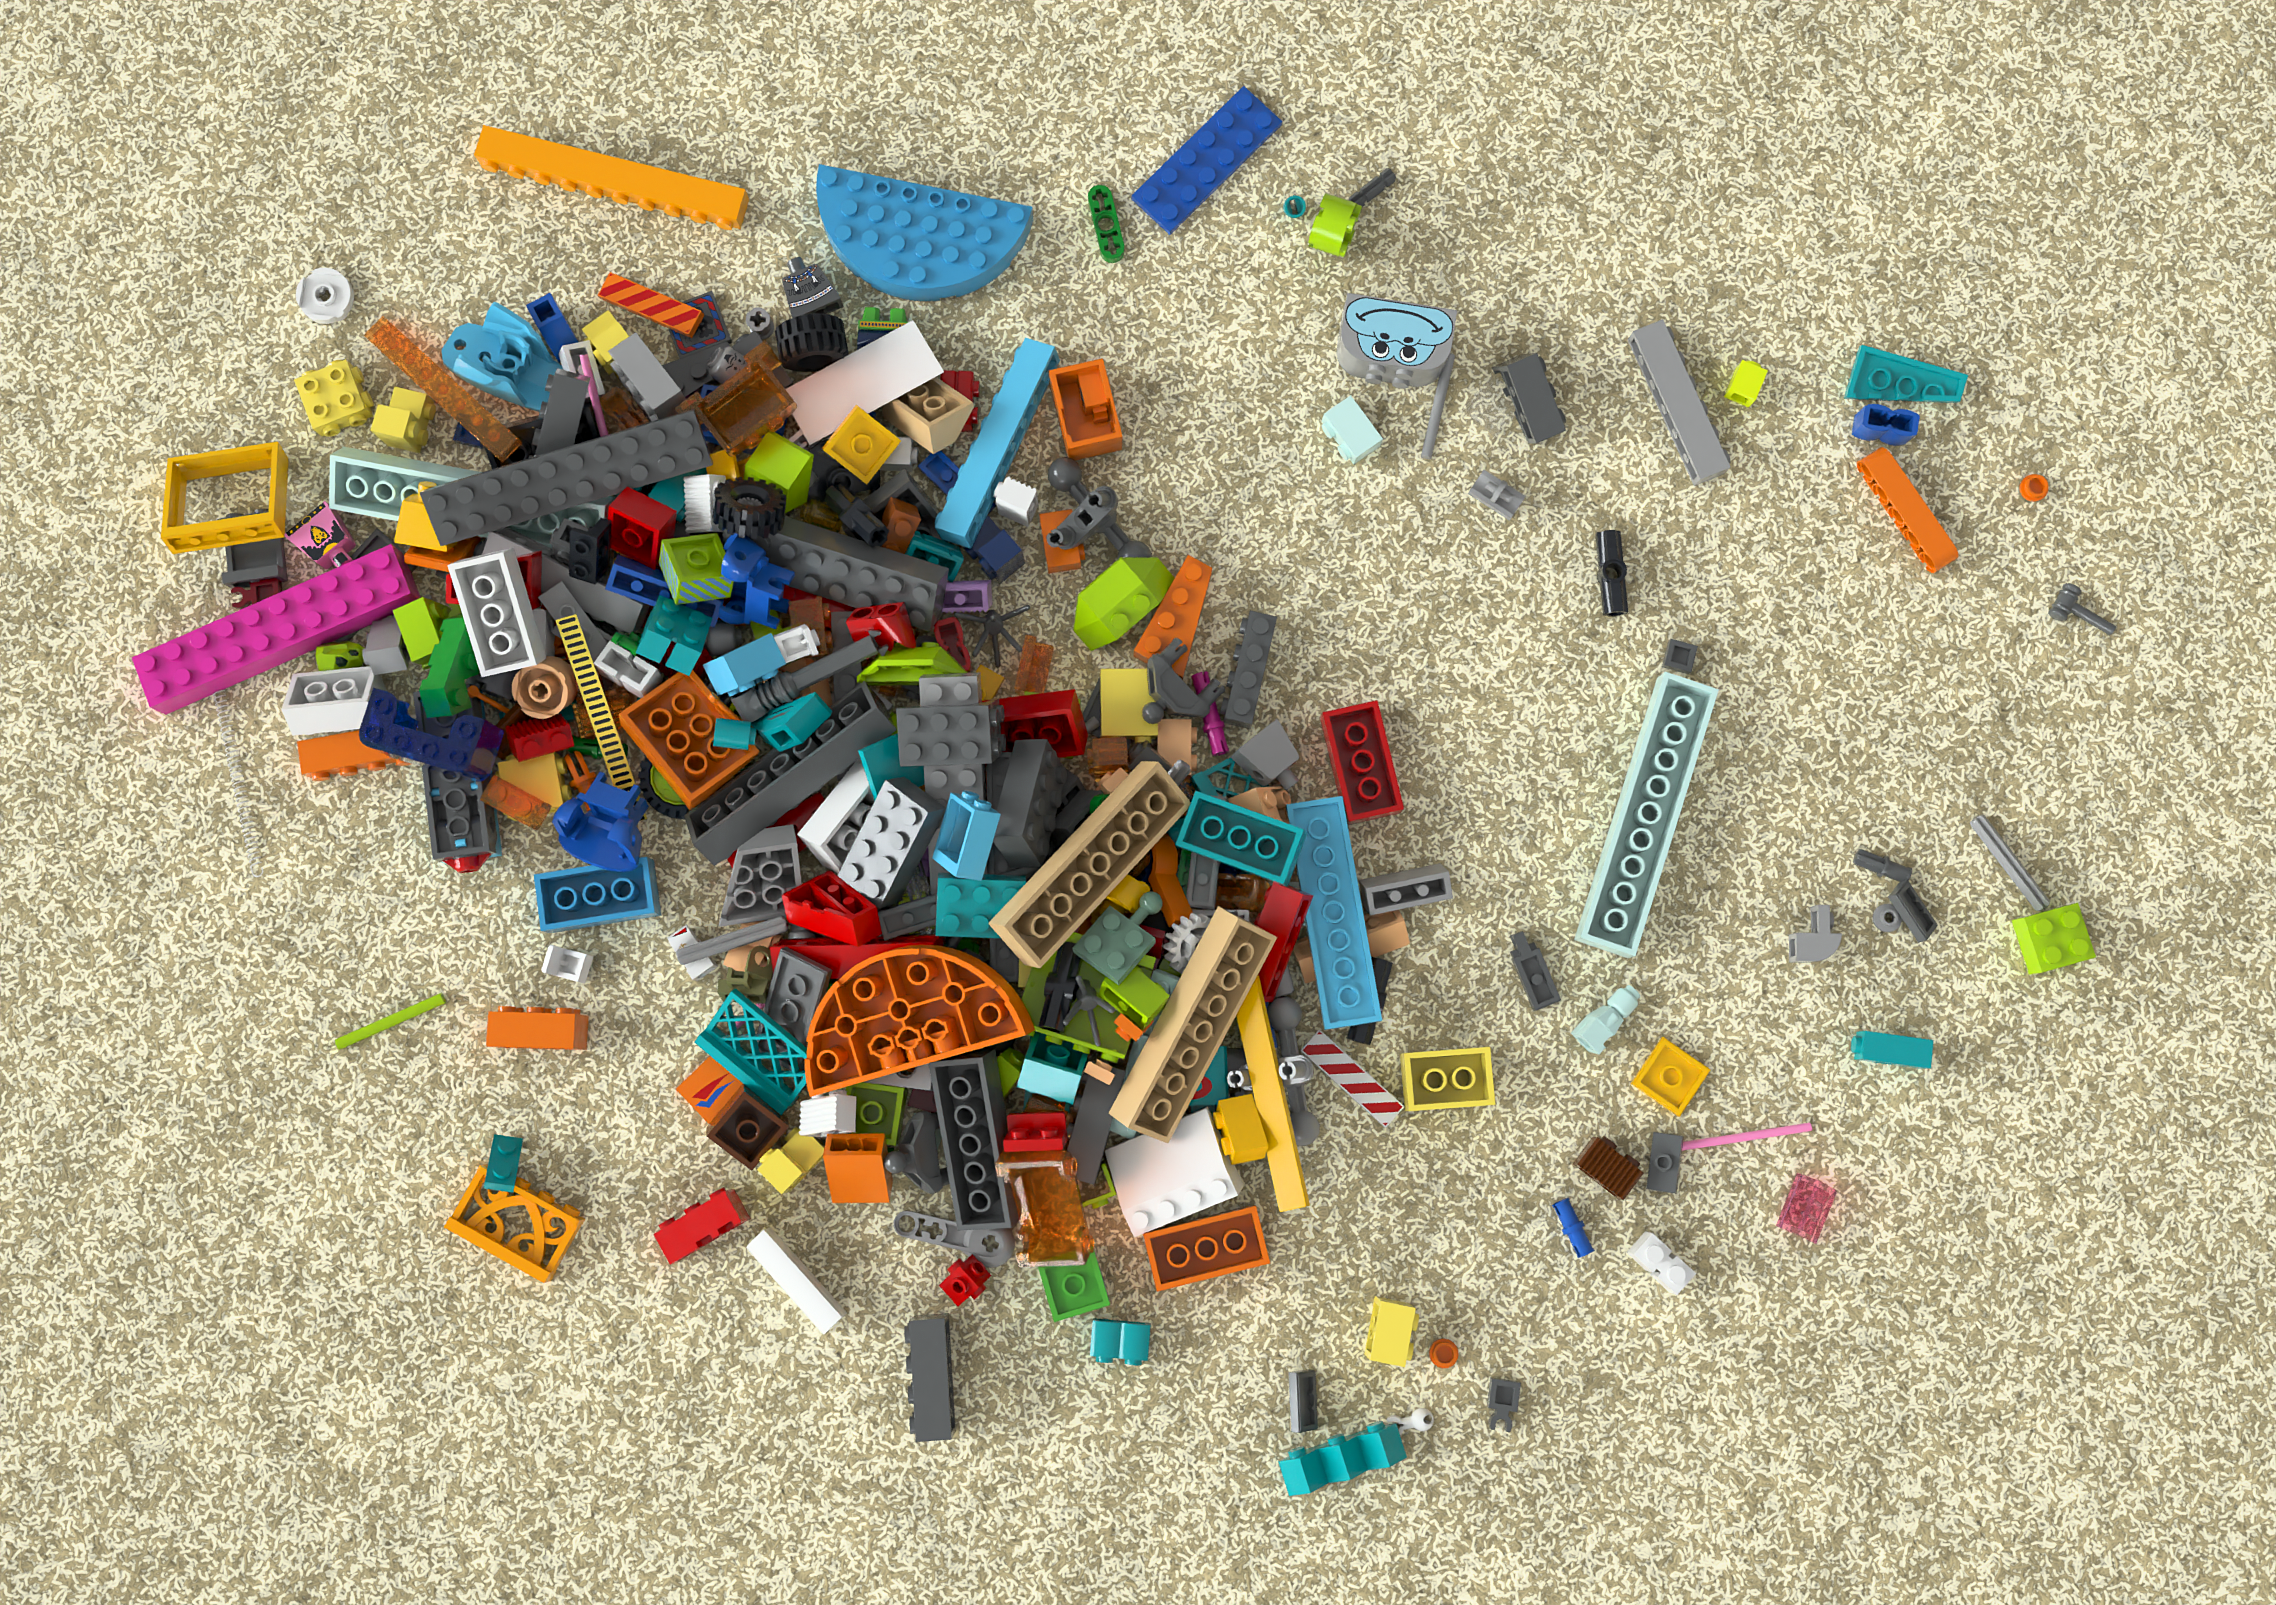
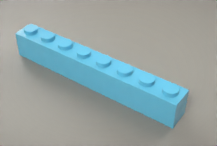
[935,338,1060,549]

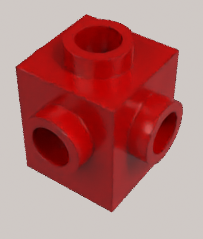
[939,1254,992,1307]

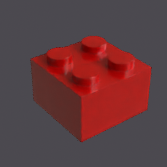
[608,486,677,570]

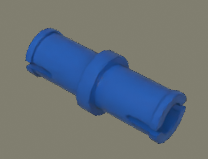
[1552,1197,1595,1258]

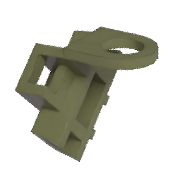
[717,946,773,1004]

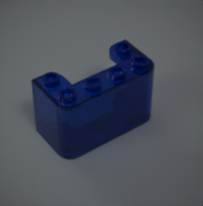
[359,687,504,782]

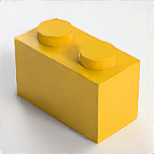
[1213,1094,1269,1165]

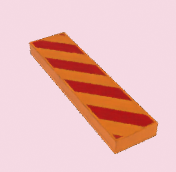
[598,272,704,338]

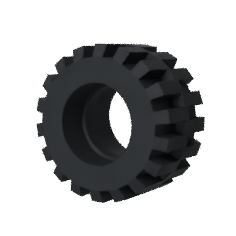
[775,313,849,372]

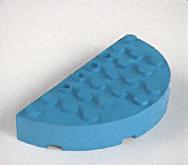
[816,164,1033,301]

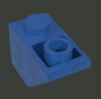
[526,293,579,363]

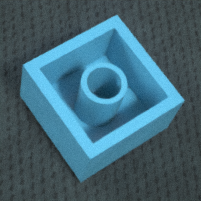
[703,633,786,697]

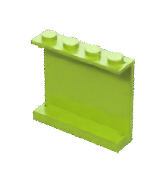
[1022,932,1156,1063]

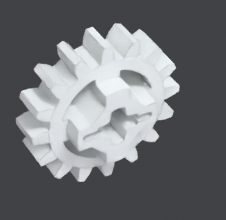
[1163,913,1211,974]

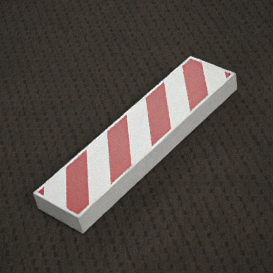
[1300,1029,1405,1128]

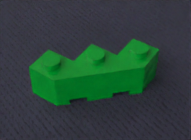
[419,613,480,718]

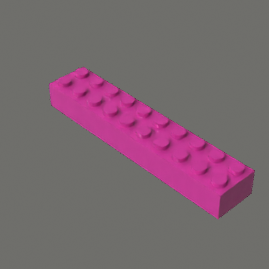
[131,544,421,715]

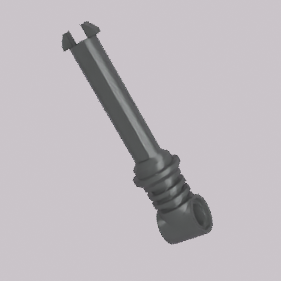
[730,629,889,722]

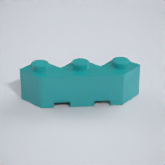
[1278,1421,1407,1496]

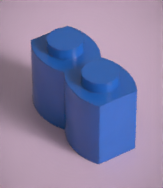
[1852,404,1920,446]

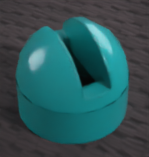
[1283,195,1306,218]

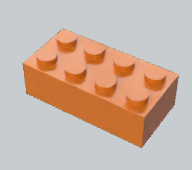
[1143,1204,1270,1292]

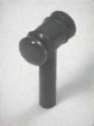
[2048,583,2116,635]

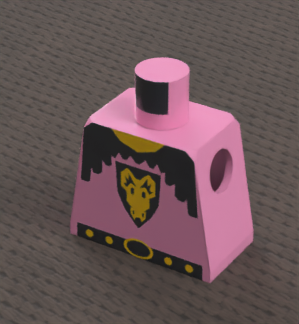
[285,501,356,569]

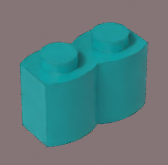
[1090,1318,1151,1366]

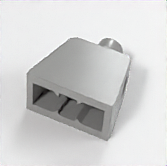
[1231,719,1299,791]

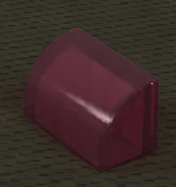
[1776,1173,1837,1244]

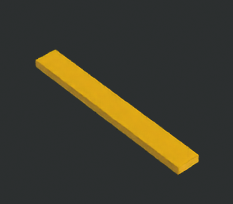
[1236,976,1310,1212]

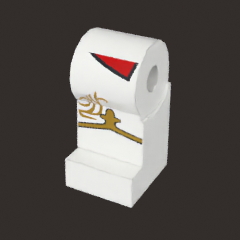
[667,924,718,981]

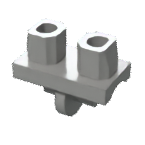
[1468,470,1526,521]

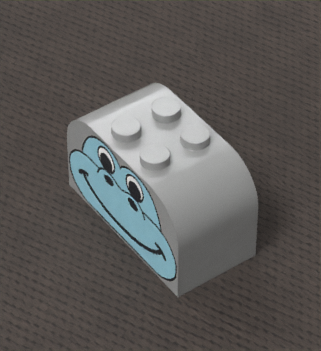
[1336,293,1457,389]

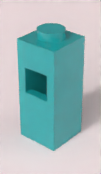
[1851,1031,1934,1069]

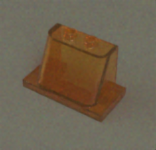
[675,340,797,457]

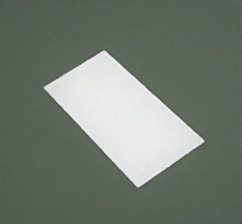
[780,320,944,445]

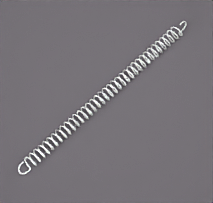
[213,690,263,877]

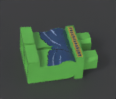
[857,307,908,350]

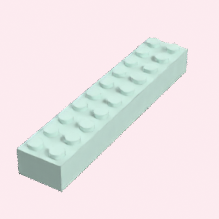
[329,447,615,551]
[1574,672,1719,958]

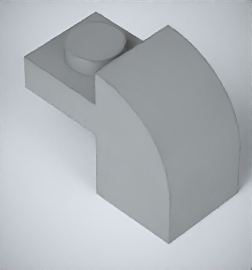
[1789,905,1842,963]

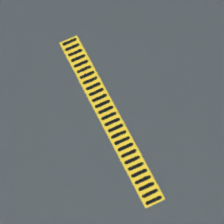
[556,614,647,821]

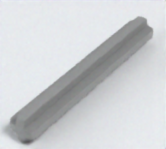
[1970,814,2050,911]
[676,916,788,965]

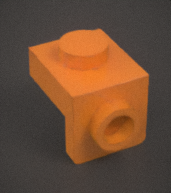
[1114,1013,1154,1042]

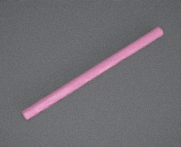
[579,354,608,437]
[1682,1123,1812,1151]

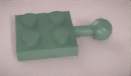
[1073,891,1163,985]

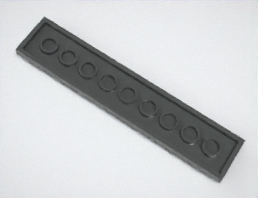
[419,409,713,546]

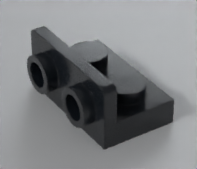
[569,518,612,585]

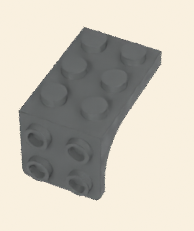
[896,698,1006,766]

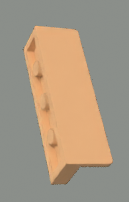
[1292,910,1410,983]

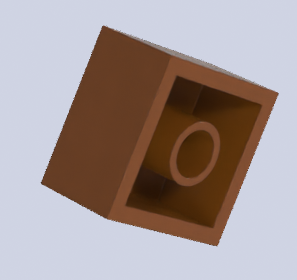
[706,1084,789,1171]

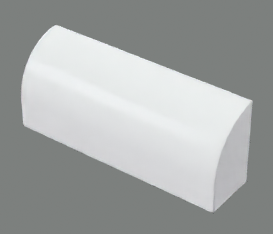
[746,1227,847,1335]

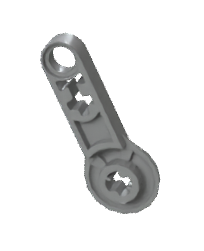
[893,1210,1015,1268]

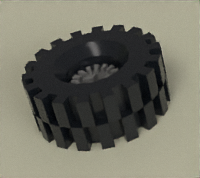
[712,477,786,539]

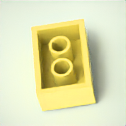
[1400,1047,1495,1111]

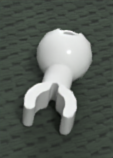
[1387,1408,1434,1435]

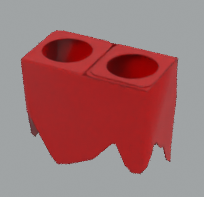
[846,602,916,660]

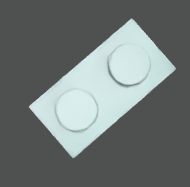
[1321,395,1383,465]

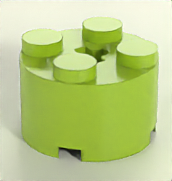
[1308,193,1362,257]

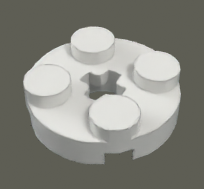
[296,268,354,324]

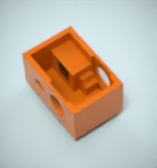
[1049,358,1123,461]

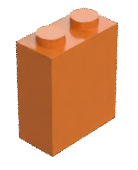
[823,1133,893,1203]

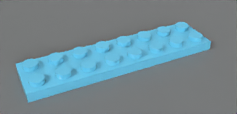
[1286,796,1382,1030]

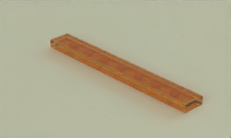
[364,316,522,463]

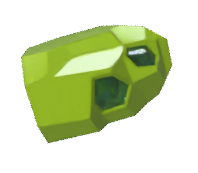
[315,641,365,671]

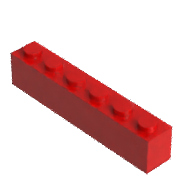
[770,934,944,980]

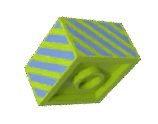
[659,533,734,605]

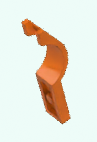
[1148,833,1193,927]

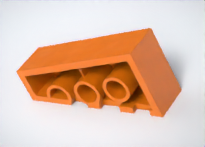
[1134,555,1212,680]

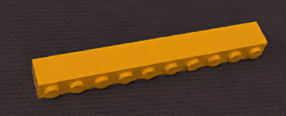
[474,125,749,230]

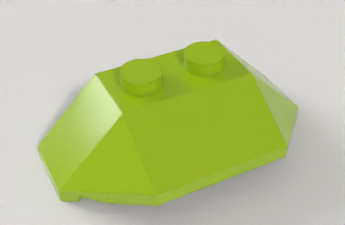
[1073,557,1175,651]
[857,642,968,686]

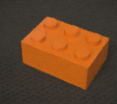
[486,1006,589,1050]

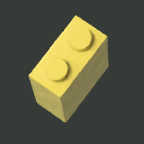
[1100,669,1158,744]

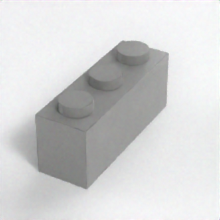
[1359,863,1453,916]

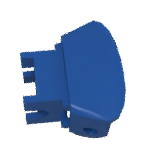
[718,533,795,629]
[552,772,649,872]

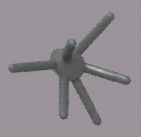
[954,605,1030,668]
[1055,976,1119,1046]

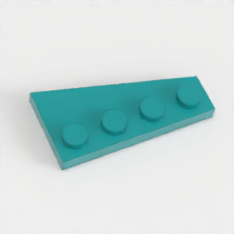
[1844,345,1968,403]

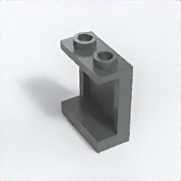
[217,509,288,589]

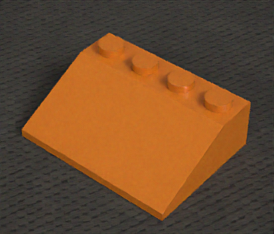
[619,670,760,810]

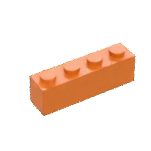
[297,721,421,781]

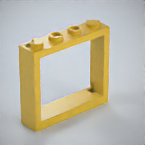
[161,442,288,554]

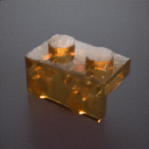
[789,596,833,658]

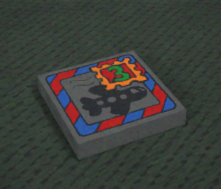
[668,291,732,359]

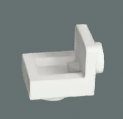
[773,624,820,663]
[542,945,593,984]

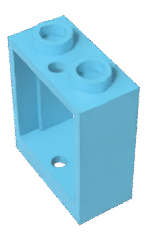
[932,790,1001,881]

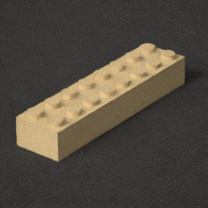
[988,761,1191,968]
[1109,906,1277,1143]

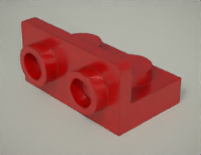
[1003,1111,1068,1152]

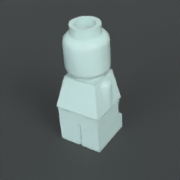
[1571,985,1640,1054]

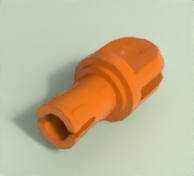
[564,751,597,812]

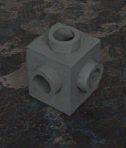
[550,518,589,565]

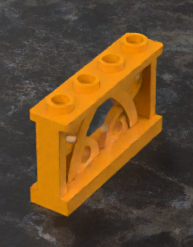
[444,1164,585,1283]

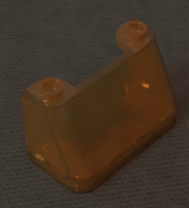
[995,1149,1094,1267]

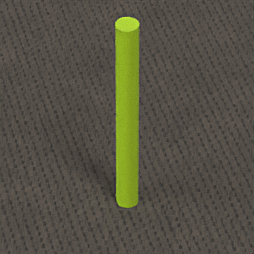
[335,993,446,1050]

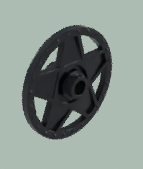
[805,439,881,521]

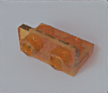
[1014,635,1054,696]

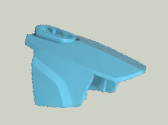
[441,302,563,412]

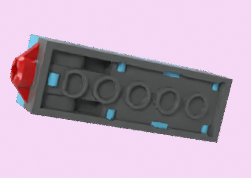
[413,683,502,873]

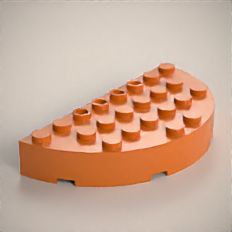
[805,944,1035,1097]

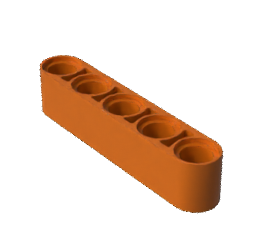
[1857,447,1959,573]

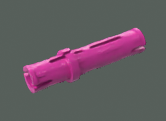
[1191,671,1230,756]

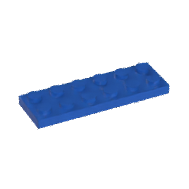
[1131,86,1283,235]

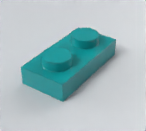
[484,1134,523,1193]

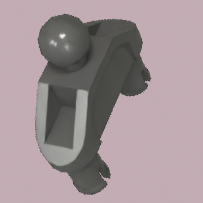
[1142,638,1226,724]
[884,1111,950,1194]

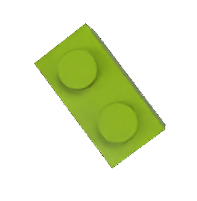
[1098,965,1170,1031]

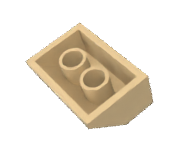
[882,377,974,454]

